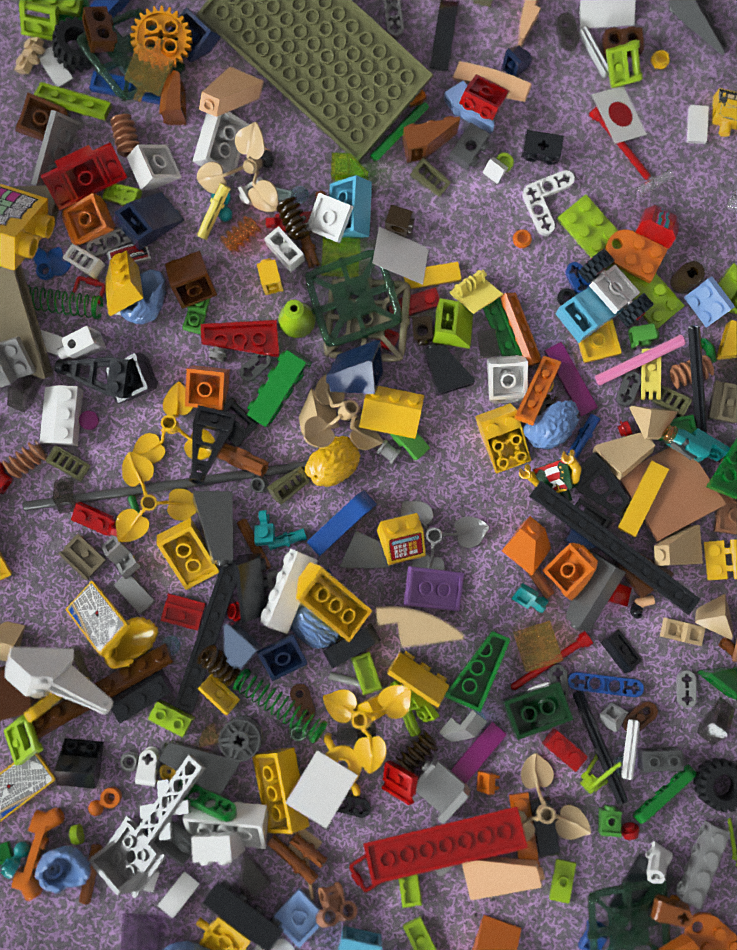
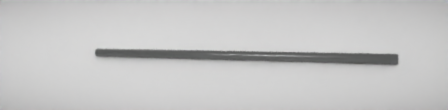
[22,461,308,511]

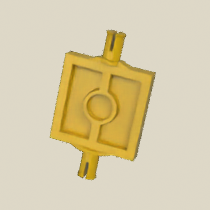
[196,916,251,950]

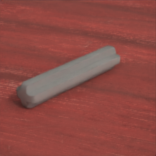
[578,26,609,78]

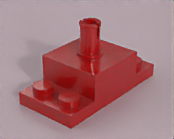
[40,142,127,211]

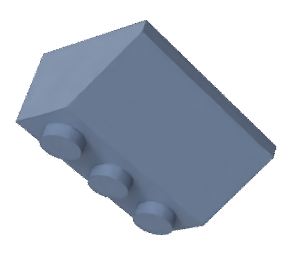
[224,621,262,669]

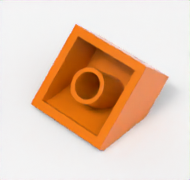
[185,365,230,411]

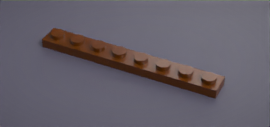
[32,643,174,739]

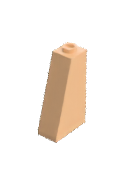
[199,67,264,117]
[462,856,545,900]

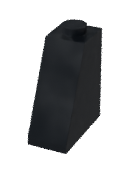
[424,343,475,396]

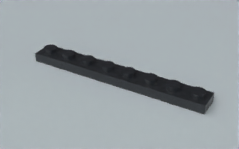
[174,560,236,712]

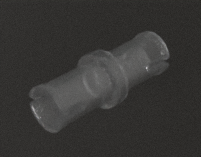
[635,169,674,198]

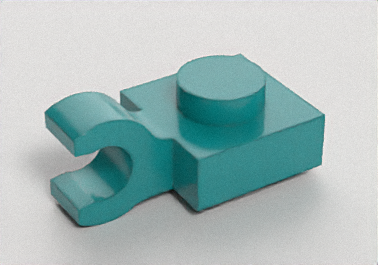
[254,510,275,546]
[512,583,549,613]

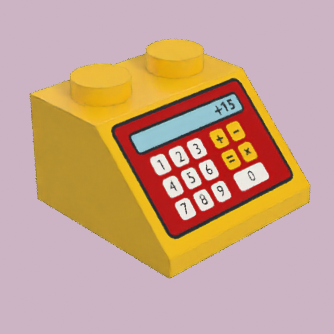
[377,513,426,566]

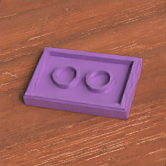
[403,566,464,611]

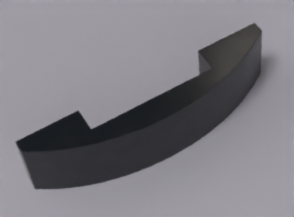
[430,0,458,72]

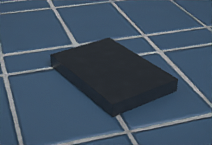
[608,854,674,929]

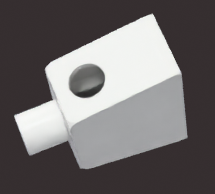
[57,326,106,360]

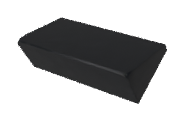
[600,629,642,674]

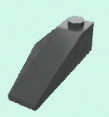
[668,0,729,55]

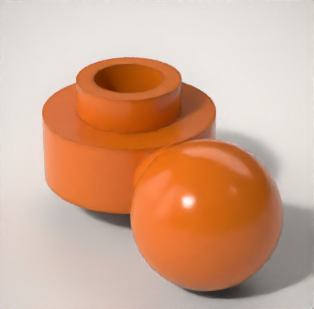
[88,786,122,816]

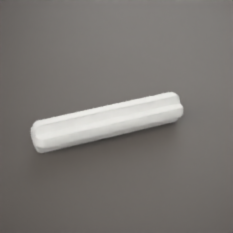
[621,719,640,780]

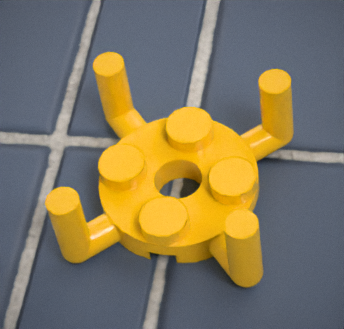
[324,733,362,796]

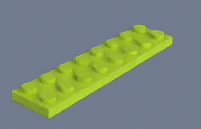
[557,194,685,329]

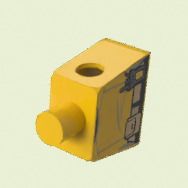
[712,88,737,137]

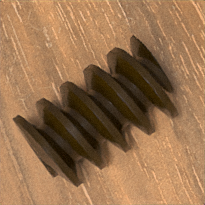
[276,197,312,240]
[670,261,705,294]
[197,645,240,687]
[395,729,438,774]

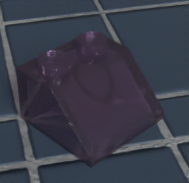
[120,913,163,950]

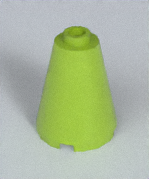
[278,300,316,338]

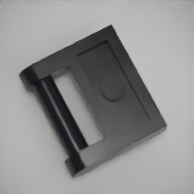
[220,397,260,447]

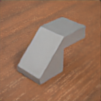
[101,536,141,579]
[439,710,487,742]

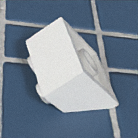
[126,144,182,190]

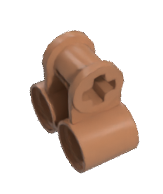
[316,882,357,928]

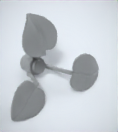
[401,501,489,570]

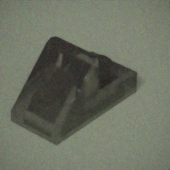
[337,723,376,745]

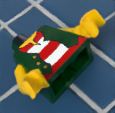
[519,450,582,501]

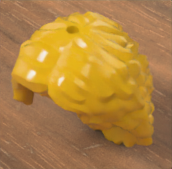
[305,436,361,487]
[104,617,159,669]

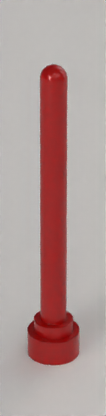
[588,107,651,180]
[510,631,593,690]

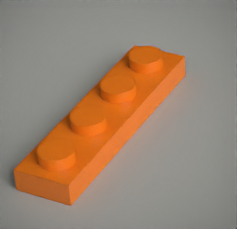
[500,293,542,366]
[515,356,561,426]
[508,792,540,867]

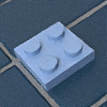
[684,276,735,327]
[271,887,328,948]

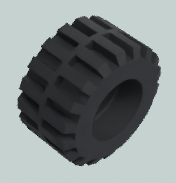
[52,17,100,72]
[693,758,737,813]

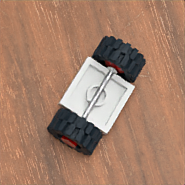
[578,248,654,327]

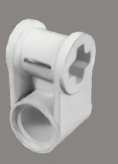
[135,746,160,787]

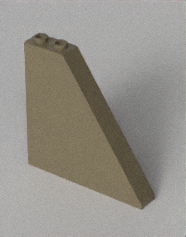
[0,264,53,379]

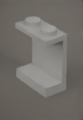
[415,757,471,824]

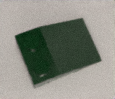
[501,681,574,740]

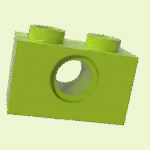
[148,699,195,738]

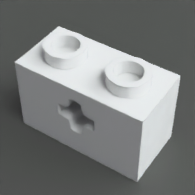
[264,226,305,272]

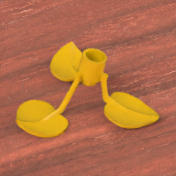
[132,381,215,464]
[116,452,196,542]
[323,685,411,774]

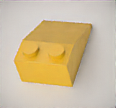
[156,517,220,590]

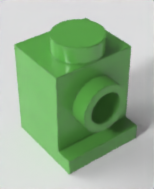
[628,323,659,349]
[598,804,622,837]

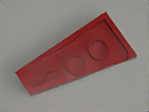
[200,320,279,357]

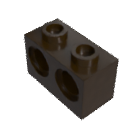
[385,204,415,238]

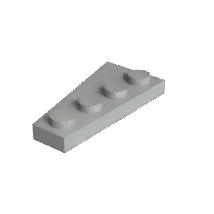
[31,110,84,186]

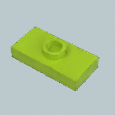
[102,183,142,206]
[351,652,382,696]
[549,858,576,904]
[399,874,423,908]

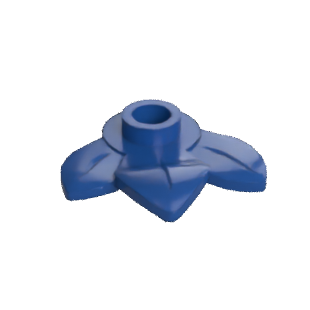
[34,247,71,280]

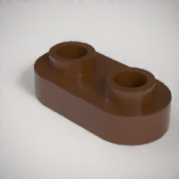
[290,683,316,722]
[622,701,658,732]

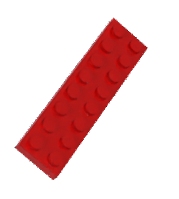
[363,806,528,885]

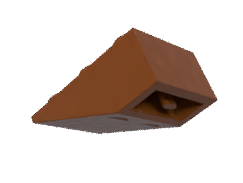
[402,116,460,163]

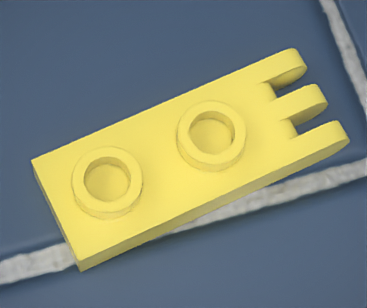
[641,349,661,400]

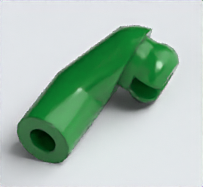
[701,338,717,363]

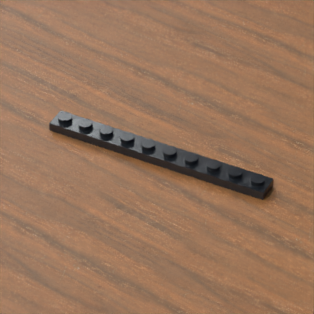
[528,481,700,615]

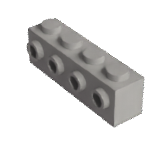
[676,820,731,909]

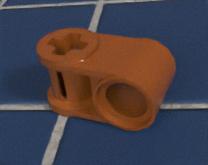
[651,895,693,927]

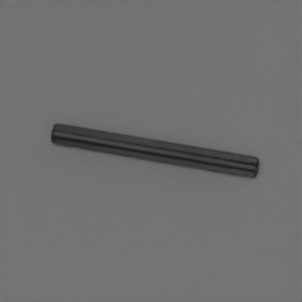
[688,325,707,433]
[572,691,628,805]

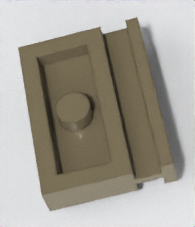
[707,380,737,424]
[58,533,107,580]

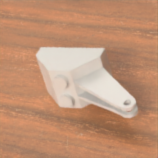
[5,647,113,714]

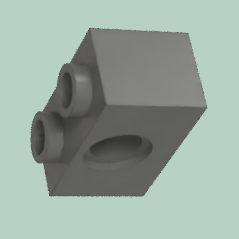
[449,123,490,171]

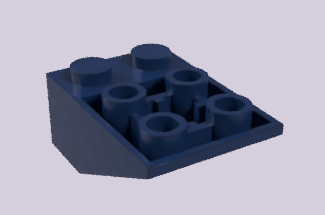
[114,192,185,251]

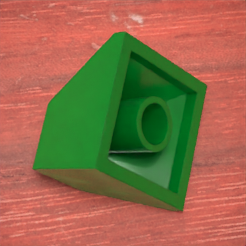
[697,667,737,700]

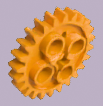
[130,6,192,70]

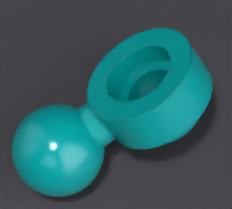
[211,193,233,222]
[0,842,30,879]

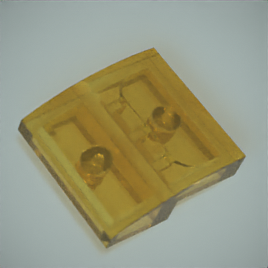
[513,621,563,672]

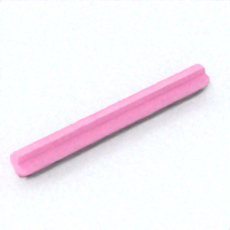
[595,335,686,385]

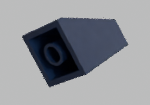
[326,340,383,394]

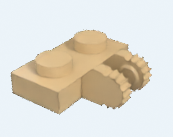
[14,37,45,74]

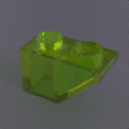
[331,153,369,182]

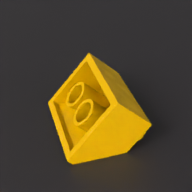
[105,251,143,316]
[359,386,424,439]
[387,651,449,708]

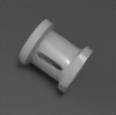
[376,440,401,464]

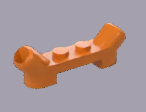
[11,807,65,901]

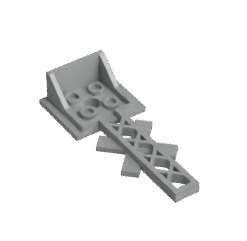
[89,755,206,898]

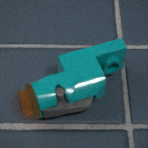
[661,425,730,462]

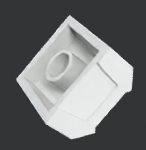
[487,355,528,404]

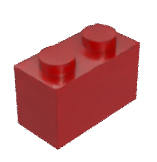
[542,728,588,772]

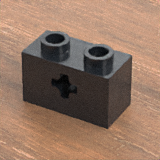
[521,130,564,165]

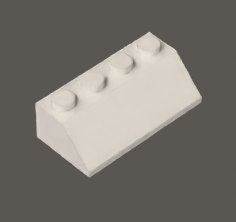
[260,549,318,634]
[183,798,268,849]

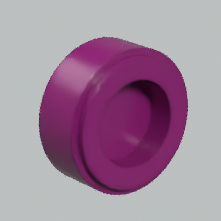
[79,411,99,430]

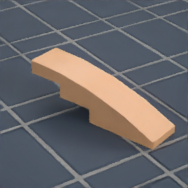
[518,0,541,46]
[453,61,532,102]

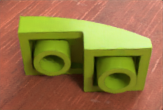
[409,690,440,723]

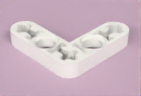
[522,170,575,236]

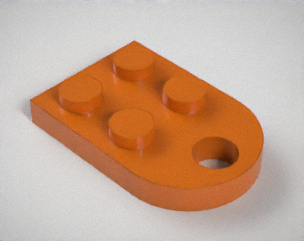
[605,229,668,284]
[684,912,737,950]

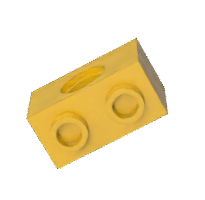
[257,258,283,295]

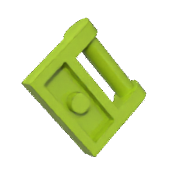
[19,0,59,41]
[606,40,643,88]
[3,715,44,766]

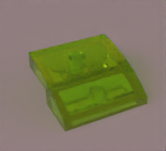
[321,236,360,278]

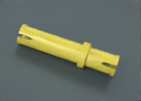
[196,183,231,240]

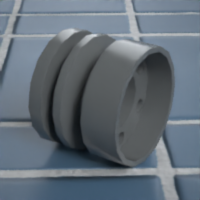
[218,715,264,762]

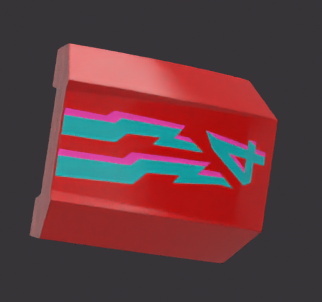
[635,205,679,249]

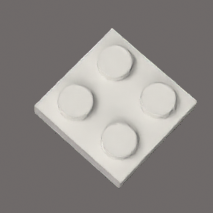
[307,193,353,243]

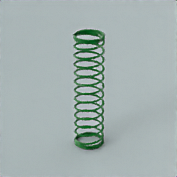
[28,285,103,320]
[233,668,327,743]

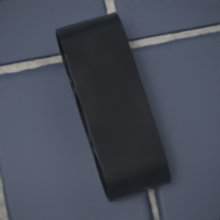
[323,623,381,669]
[529,796,560,858]

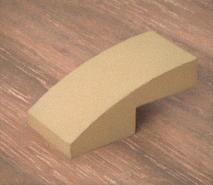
[660,618,705,646]

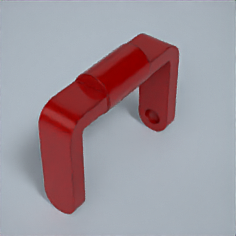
[72,276,106,304]
[349,854,381,892]

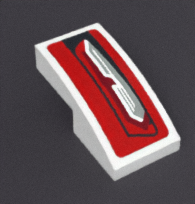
[107,244,151,264]

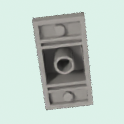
[0,336,36,388]

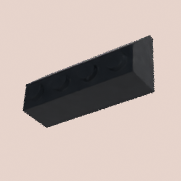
[202,880,283,950]

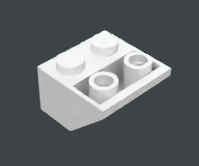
[191,831,245,865]

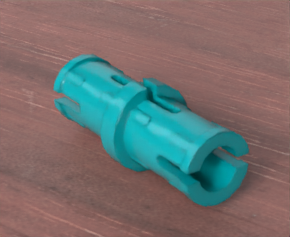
[268,528,307,551]

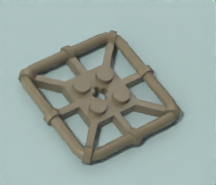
[323,277,411,362]

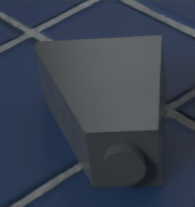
[340,531,396,568]

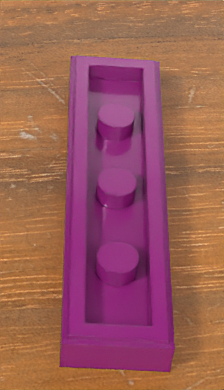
[544,342,598,417]
[450,721,507,784]

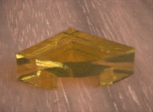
[199,723,219,748]

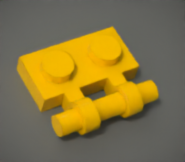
[704,539,737,580]

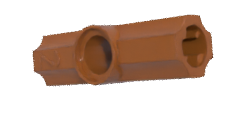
[217,443,269,477]

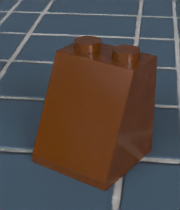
[165,250,217,309]
[0,666,39,721]

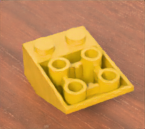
[475,403,531,474]

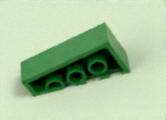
[247,350,313,427]
[444,630,511,712]

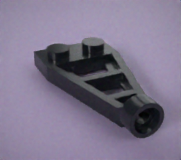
[54,357,132,398]
[189,405,236,485]
[574,452,630,517]

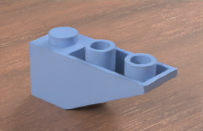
[444,80,495,134]

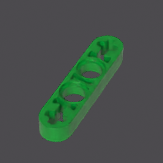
[633,764,697,824]
[178,779,237,822]

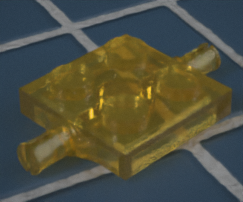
[124,37,175,103]

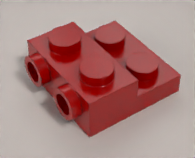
[459,74,509,121]

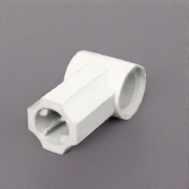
[645,841,673,884]

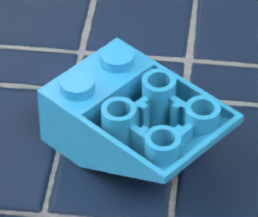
[556,287,624,343]

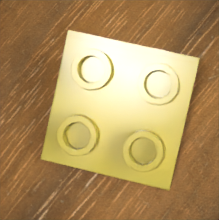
[450,270,503,314]

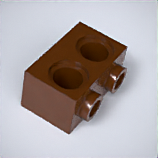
[82,6,118,53]
[602,26,644,59]

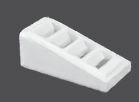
[62,243,105,279]

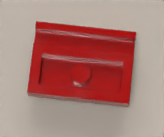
[160,593,206,631]
[381,760,418,805]

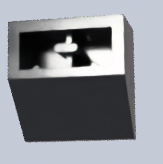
[54,738,104,789]

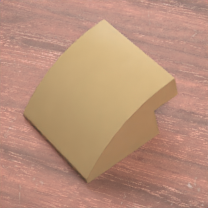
[376,606,464,647]

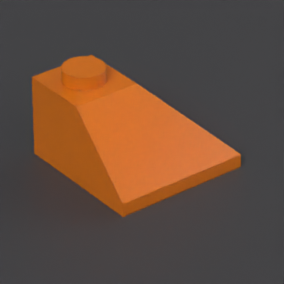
[501,516,551,576]

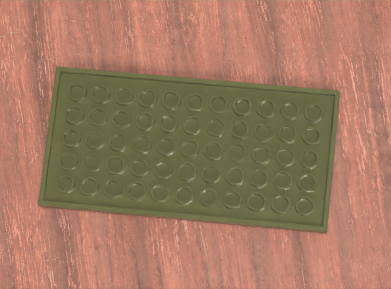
[197,0,434,164]

